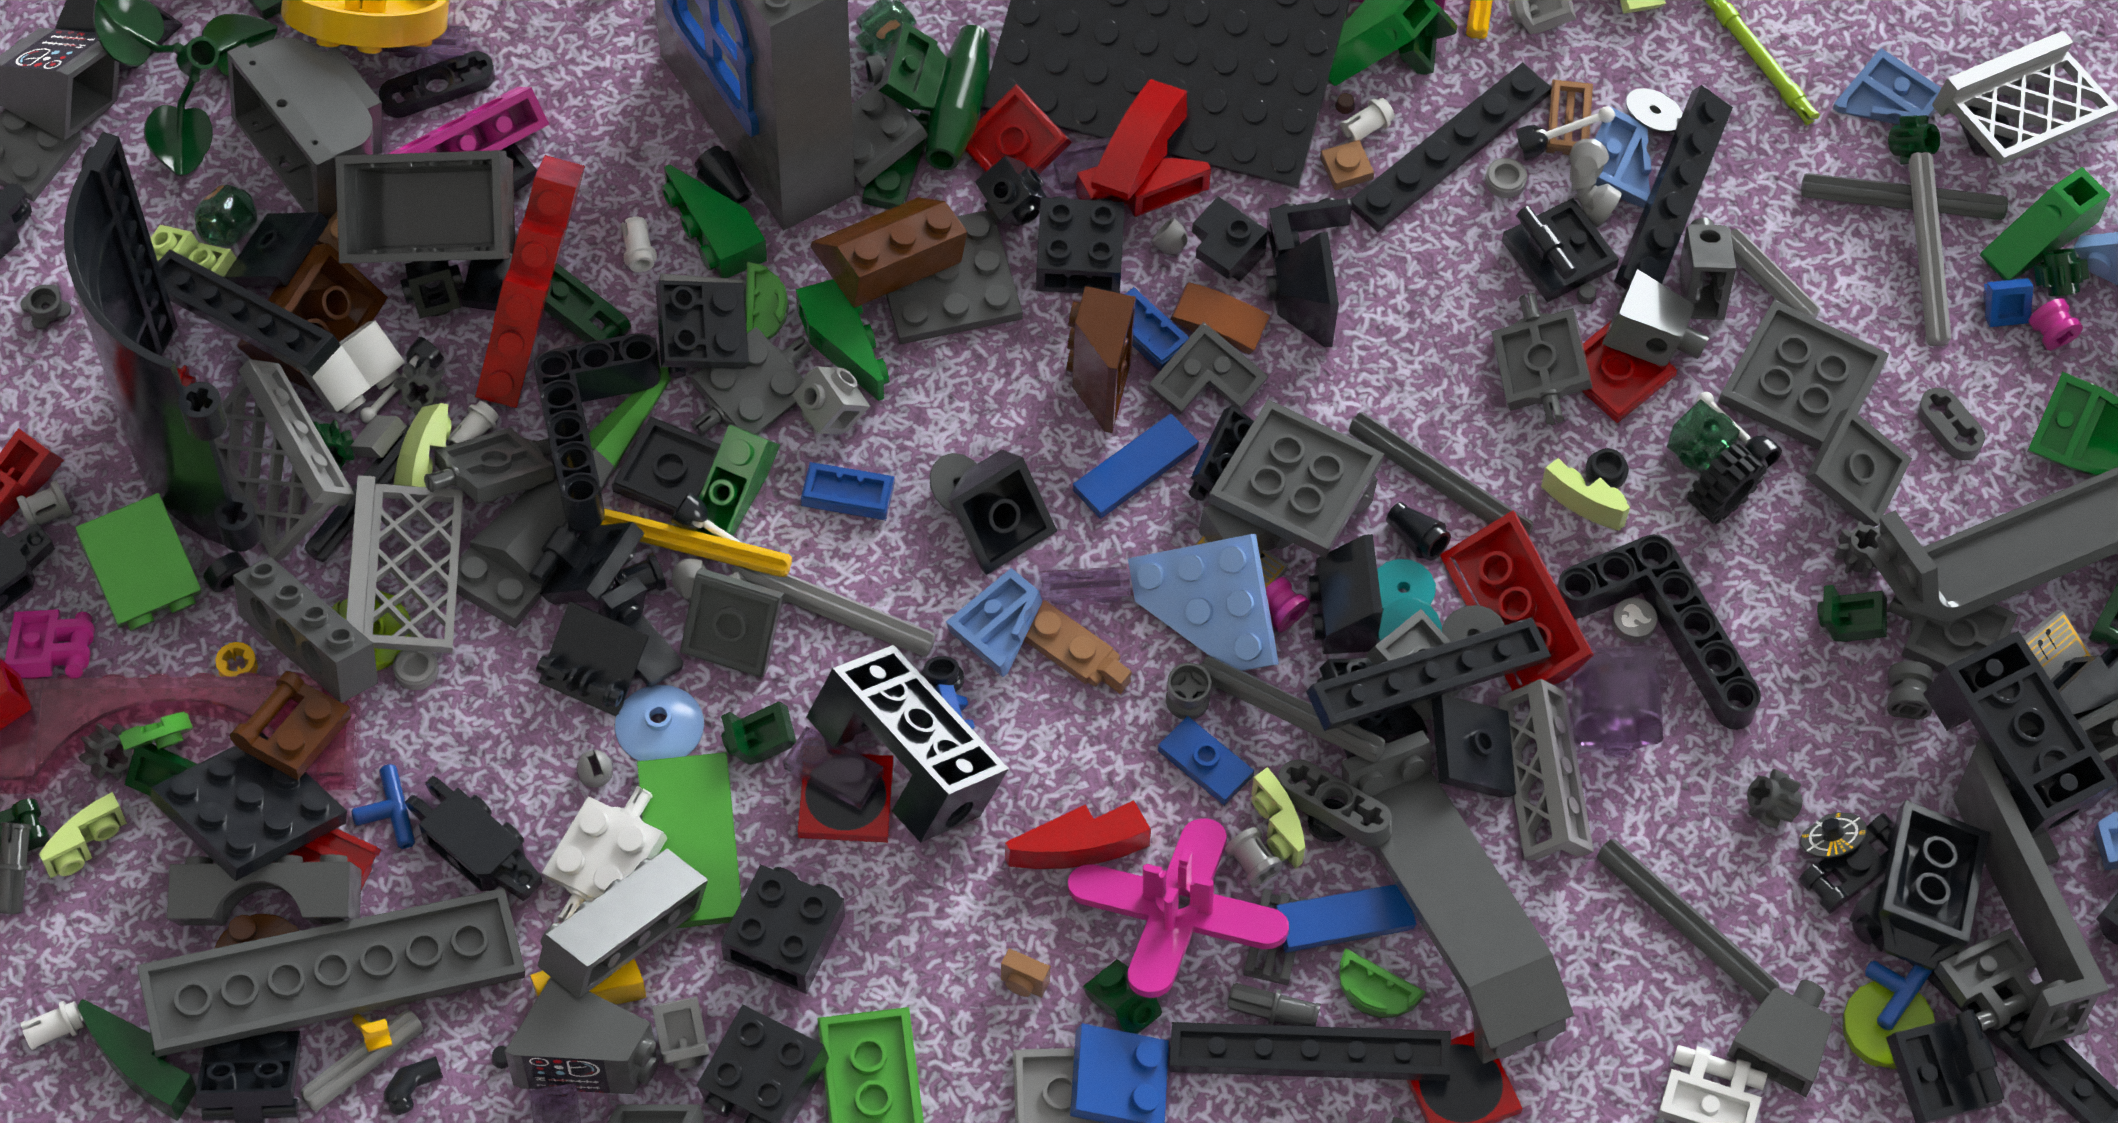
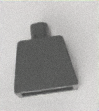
[1679,218,1736,320]
[1602,270,1709,366]
[1727,980,1833,1097]

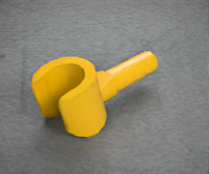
[352,1014,393,1052]

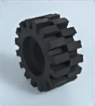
[1687,443,1767,524]

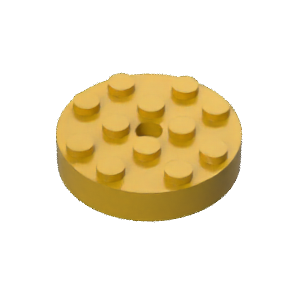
[281,0,449,54]

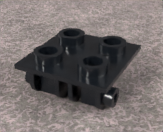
[536,601,650,716]

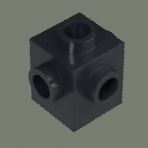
[975,156,1047,227]
[400,261,465,319]

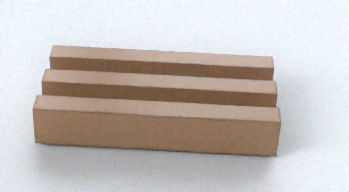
[1546,79,1593,155]

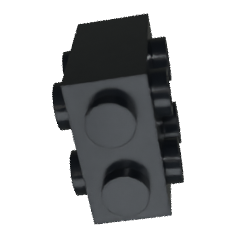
[1036,196,1125,293]
[721,864,845,994]
[697,1004,829,1123]

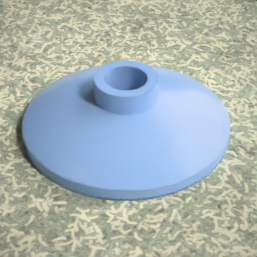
[615,685,704,761]

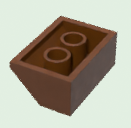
[810,197,968,308]
[237,243,388,392]
[1066,286,1136,433]

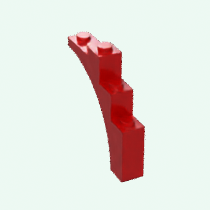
[475,155,585,408]

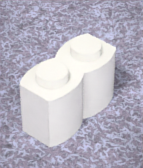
[300,320,405,414]

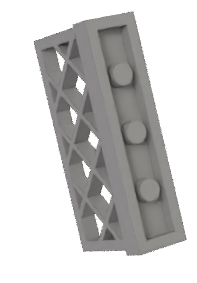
[1932,31,2118,166]
[214,359,355,561]
[346,475,463,653]

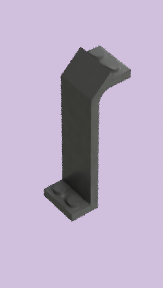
[1866,467,2118,623]
[1953,719,2109,1049]
[1341,730,1574,1064]

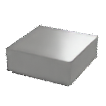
[350,415,407,458]

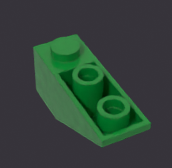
[1328,0,1440,86]
[661,164,767,278]
[1980,167,2111,281]
[796,279,890,401]
[694,424,780,536]

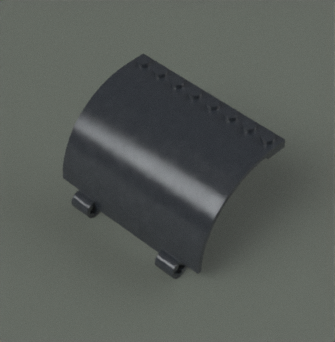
[64,132,261,552]

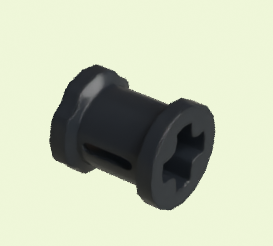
[614,553,667,592]

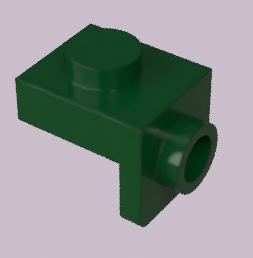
[1398,5,1457,75]
[1817,585,1887,642]
[721,701,797,765]
[1082,959,1162,1034]

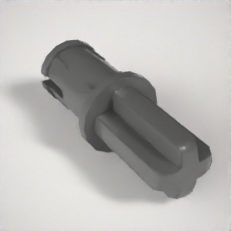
[0,822,32,914]
[1227,983,1321,1027]

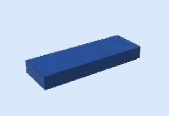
[1073,413,1199,519]
[1274,884,1417,953]

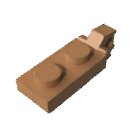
[1024,600,1132,694]

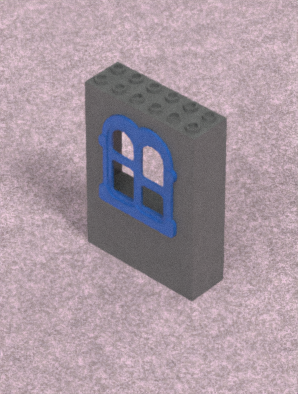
[655,0,855,231]

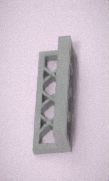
[1498,679,1594,860]

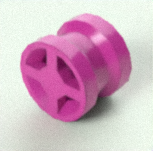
[2029,298,2083,351]
[1266,577,1310,633]

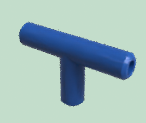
[351,764,415,849]
[1865,960,1934,1031]

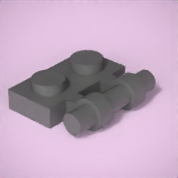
[1934,928,2049,1032]

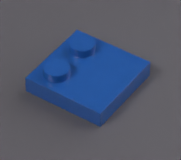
[1070,1023,1169,1123]

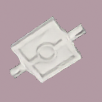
[542,786,668,922]

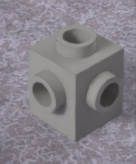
[792,366,870,435]

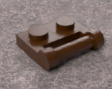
[230,671,351,780]

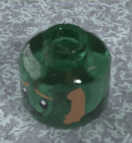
[855,0,917,57]
[194,184,258,247]

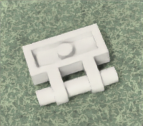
[1657,1045,1768,1123]

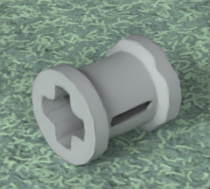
[16,480,73,527]
[1225,827,1283,888]

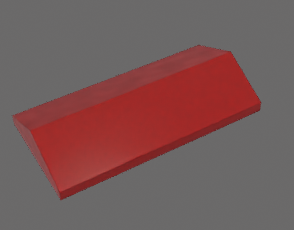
[1440,510,1594,691]

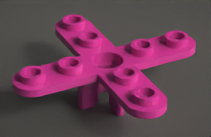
[1068,818,1289,998]

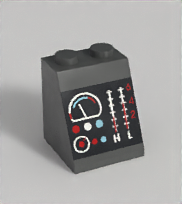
[0,28,120,141]
[505,977,659,1094]

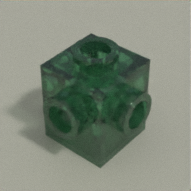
[1667,399,1740,473]

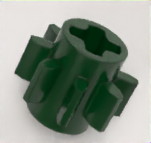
[1888,115,1941,165]
[2034,248,2089,296]
[313,420,355,472]

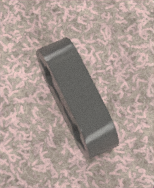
[1917,388,1985,460]

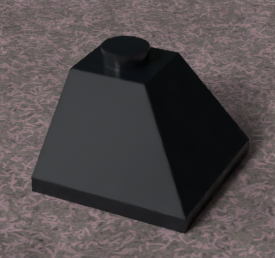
[1266,232,1339,347]
[948,449,1057,575]

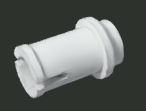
[1340,98,1395,142]
[620,217,657,273]
[446,401,499,446]
[21,1001,85,1050]

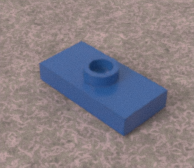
[1125,287,1189,371]
[801,462,895,521]
[1157,716,1255,806]

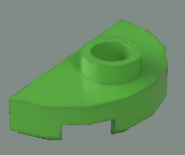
[745,262,789,339]
[119,712,193,750]
[1339,948,1426,1018]

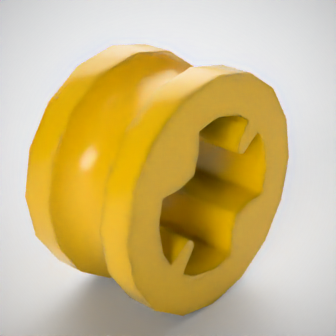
[215,642,258,686]

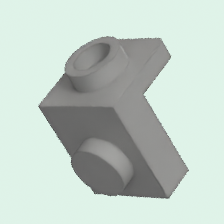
[1509,0,1576,34]
[651,996,710,1069]

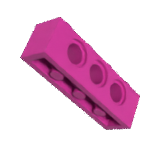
[388,86,550,154]

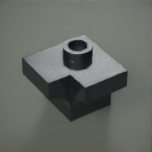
[1192,196,1268,282]

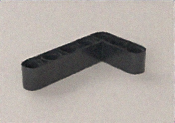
[534,333,661,531]
[1557,534,1761,730]

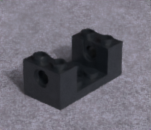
[1923,631,2118,838]
[806,645,1009,843]

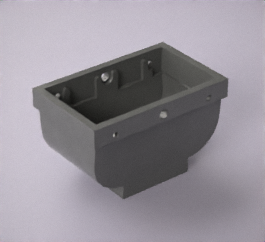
[227,37,382,220]
[335,150,516,263]

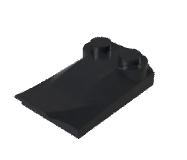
[1879,800,1990,970]

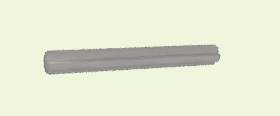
[1909,152,1951,346]
[732,566,935,656]

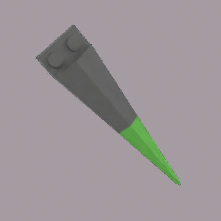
[444,367,672,628]

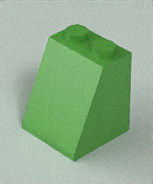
[75,493,201,631]

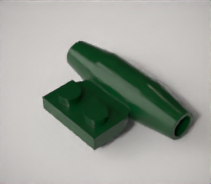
[878,21,991,170]

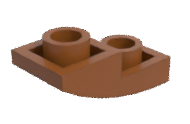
[1170,282,1270,355]

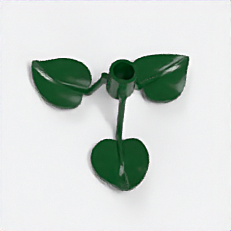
[93,0,278,176]

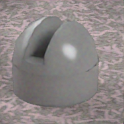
[1151,218,1188,255]
[577,749,613,788]

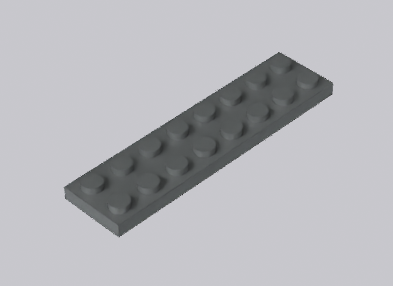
[137,888,525,1057]

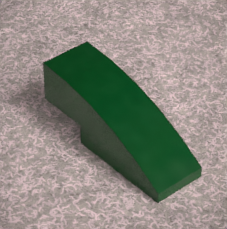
[77,999,196,1121]

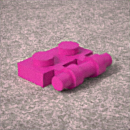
[4,609,95,679]

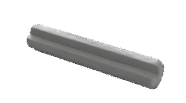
[1730,228,1820,319]
[300,1010,423,1111]

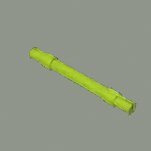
[1705,0,1820,126]

